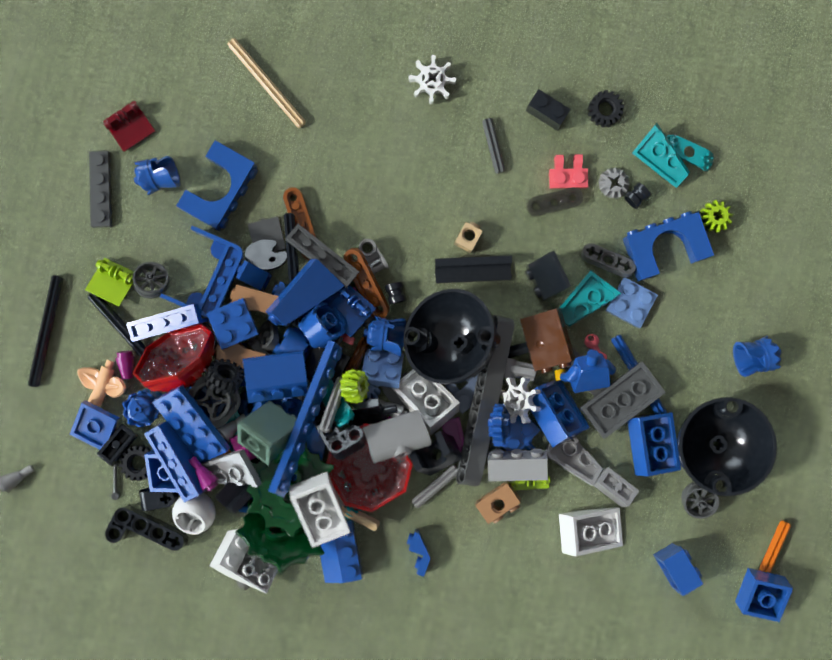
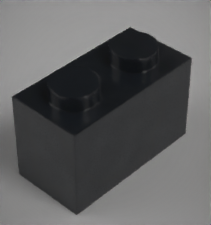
[526,89,571,131]

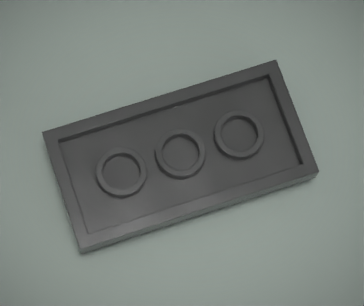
[579,361,666,439]

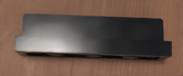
[435,255,512,284]
[215,457,261,514]

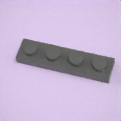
[89,151,112,228]
[286,224,359,288]

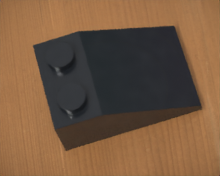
[525,250,571,301]

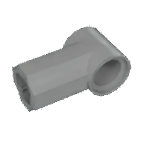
[504,358,536,381]

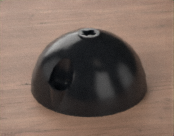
[404,289,501,385]
[677,397,777,496]

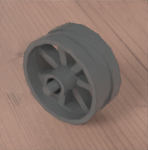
[133,261,169,299]
[681,482,719,519]

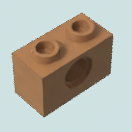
[475,481,521,524]

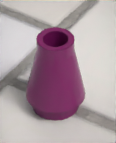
[115,351,135,379]

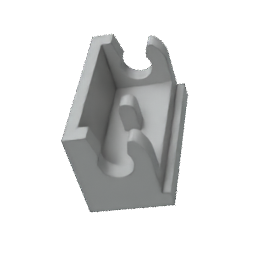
[594,467,639,507]

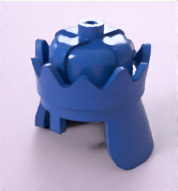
[134,156,181,195]
[364,316,406,357]
[733,335,781,377]
[122,389,163,427]

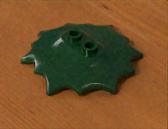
[247,442,334,537]
[235,493,325,574]

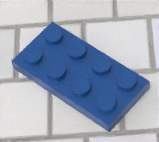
[152,385,230,463]

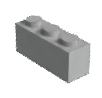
[488,448,548,481]

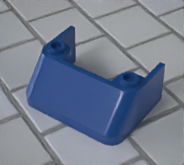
[160,226,244,317]

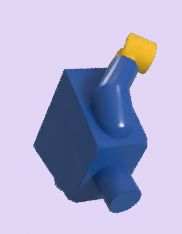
[554,350,616,393]

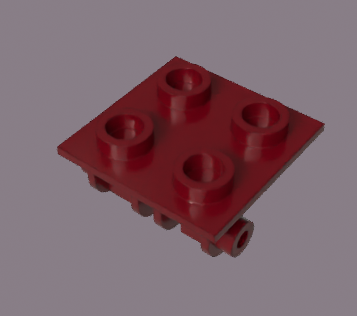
[103,100,155,152]

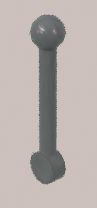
[111,461,119,500]

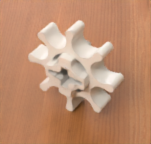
[409,55,456,105]
[500,377,541,424]

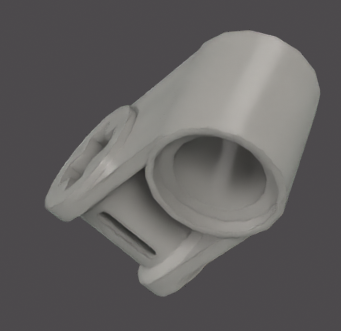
[359,239,389,276]

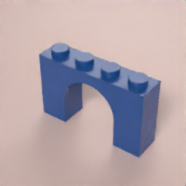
[176,140,258,232]
[623,211,714,282]

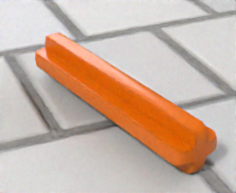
[759,520,791,573]

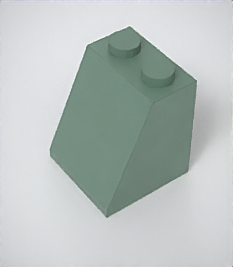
[238,401,297,466]

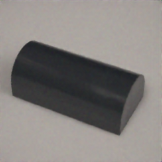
[97,424,138,467]

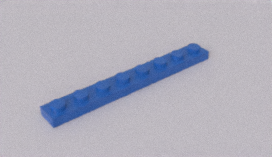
[269,340,343,497]

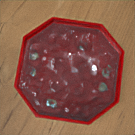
[133,323,215,392]
[327,423,413,512]

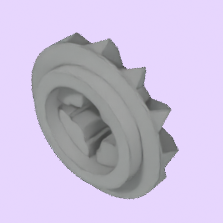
[599,168,630,198]

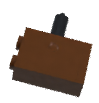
[508,308,575,373]

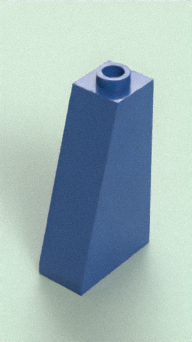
[266,259,344,326]

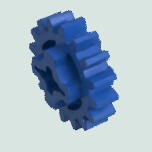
[488,404,511,447]

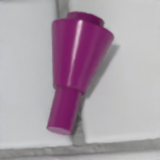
[189,456,219,492]

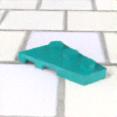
[632,123,690,188]
[560,271,621,327]

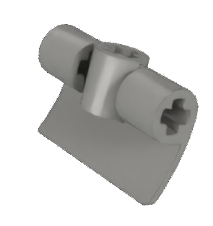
[363,410,431,463]

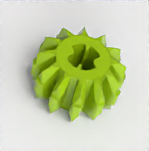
[700,200,733,233]
[339,370,369,403]

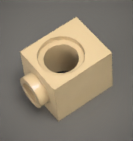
[454,222,483,253]

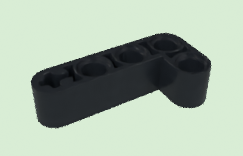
[301,390,367,460]
[105,505,188,551]

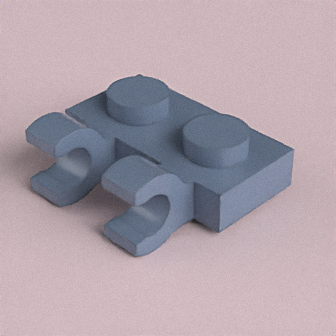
[445,374,478,414]

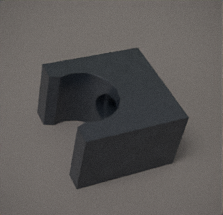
[409,431,463,476]

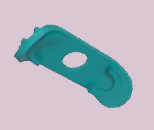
[666,135,714,172]
[322,379,354,427]

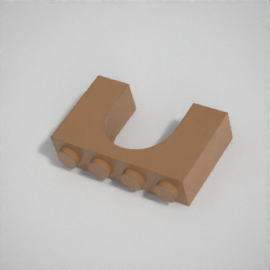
[214,285,278,368]

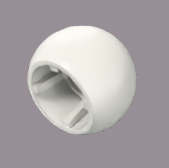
[172,493,216,534]

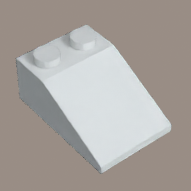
[392,370,460,435]
[289,472,350,548]
[559,507,623,556]

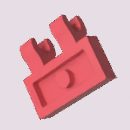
[549,154,588,189]

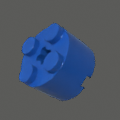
[299,302,346,348]
[273,327,312,363]

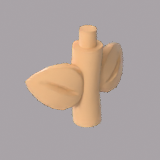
[77,360,126,406]

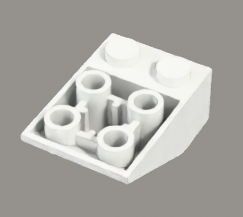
[210,529,278,593]

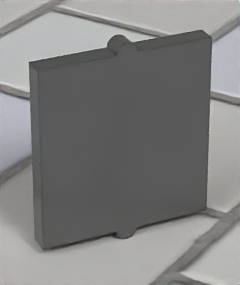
[248,216,286,252]

